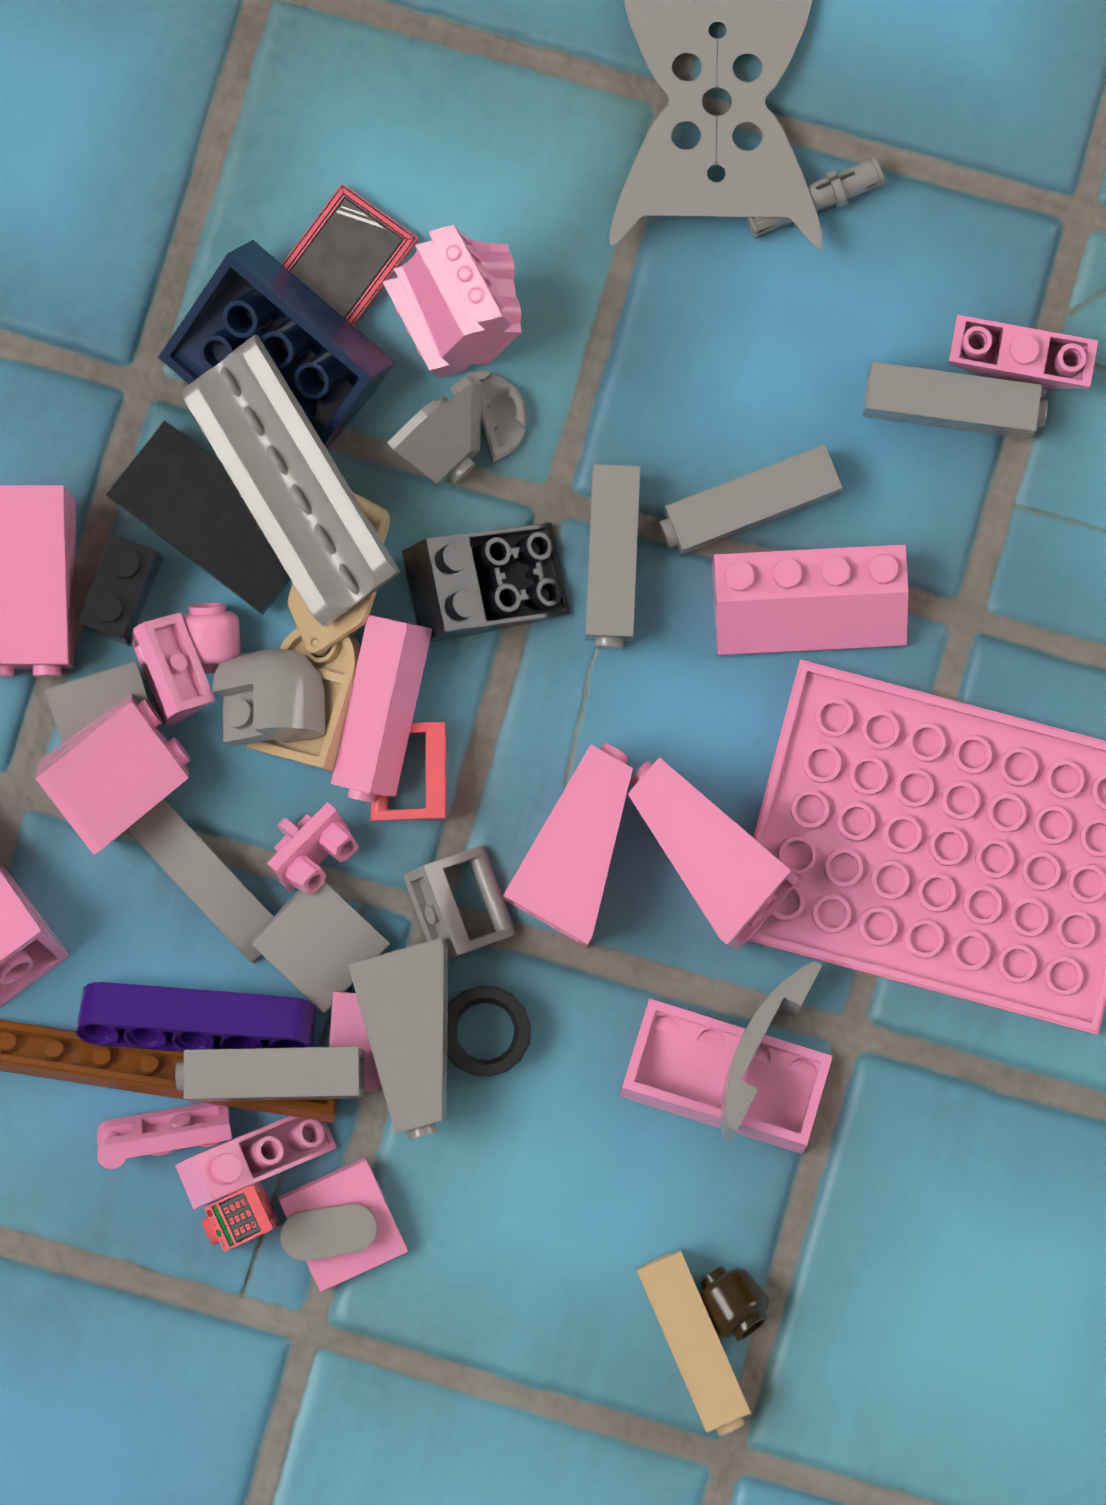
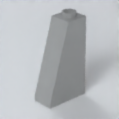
[348,938,448,1140]

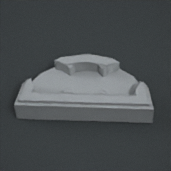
[467,370,527,464]

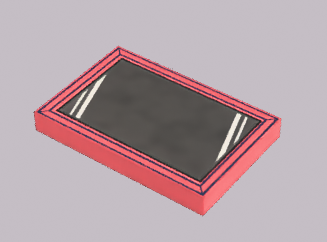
[282,184,418,327]

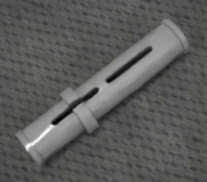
[745,157,886,239]

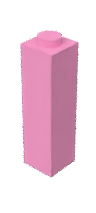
[331,615,432,803]

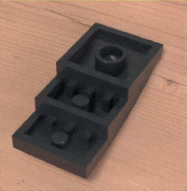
[106,420,291,615]

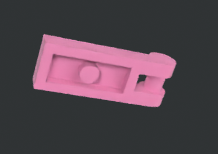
[97,1103,232,1169]

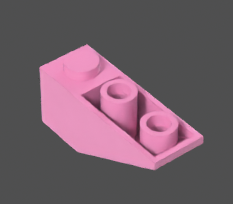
[175,1116,337,1210]

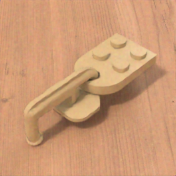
[247,493,390,772]

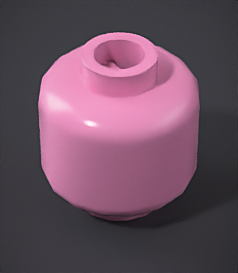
[182,602,241,673]

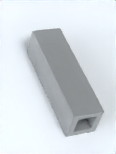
[862,362,1048,439]
[659,444,843,557]
[585,464,640,650]
[175,1047,364,1102]

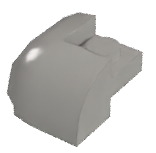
[212,649,326,747]

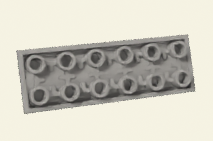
[182,335,400,626]

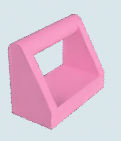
[130,612,216,727]

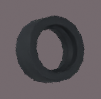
[447,986,531,1077]

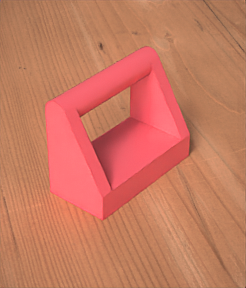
[370,722,447,822]

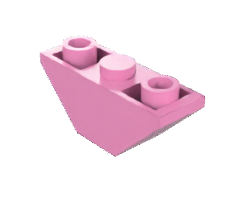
[948,315,1098,389]

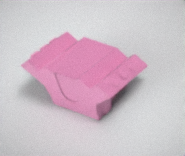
[382,224,522,378]

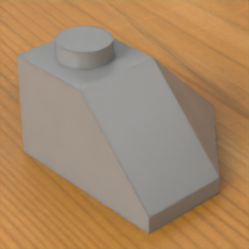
[387,376,482,484]

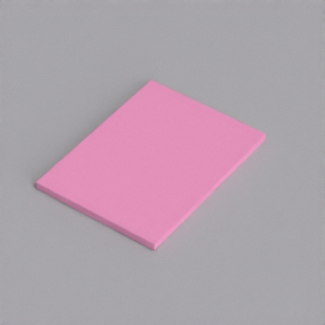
[748,659,1106,1035]

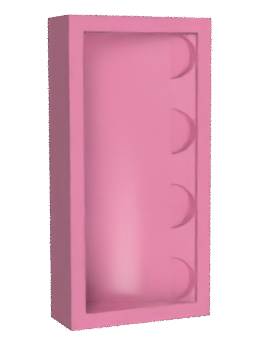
[619,998,833,1154]

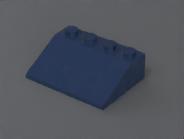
[158,240,396,449]

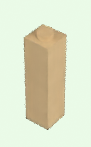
[636,1249,751,1436]

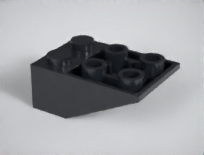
[402,522,570,642]

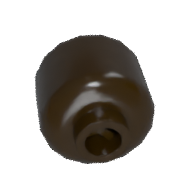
[700,1266,769,1341]

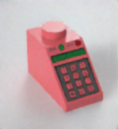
[201,1181,280,1252]

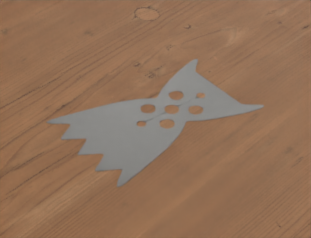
[609,0,822,250]

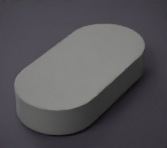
[280,1202,377,1261]

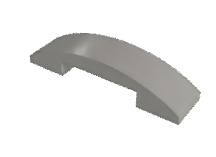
[127,799,274,963]
[721,961,822,1142]

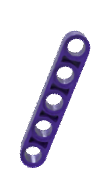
[76,982,316,1052]

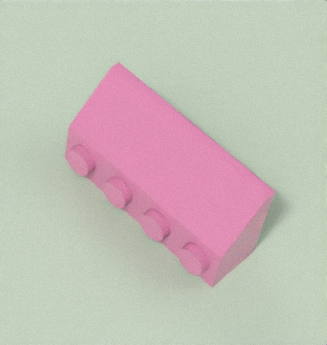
[712,545,908,656]

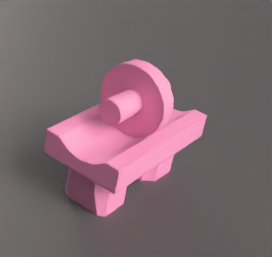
[267,802,358,895]

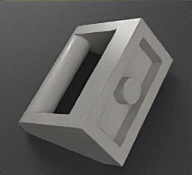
[403,845,517,961]

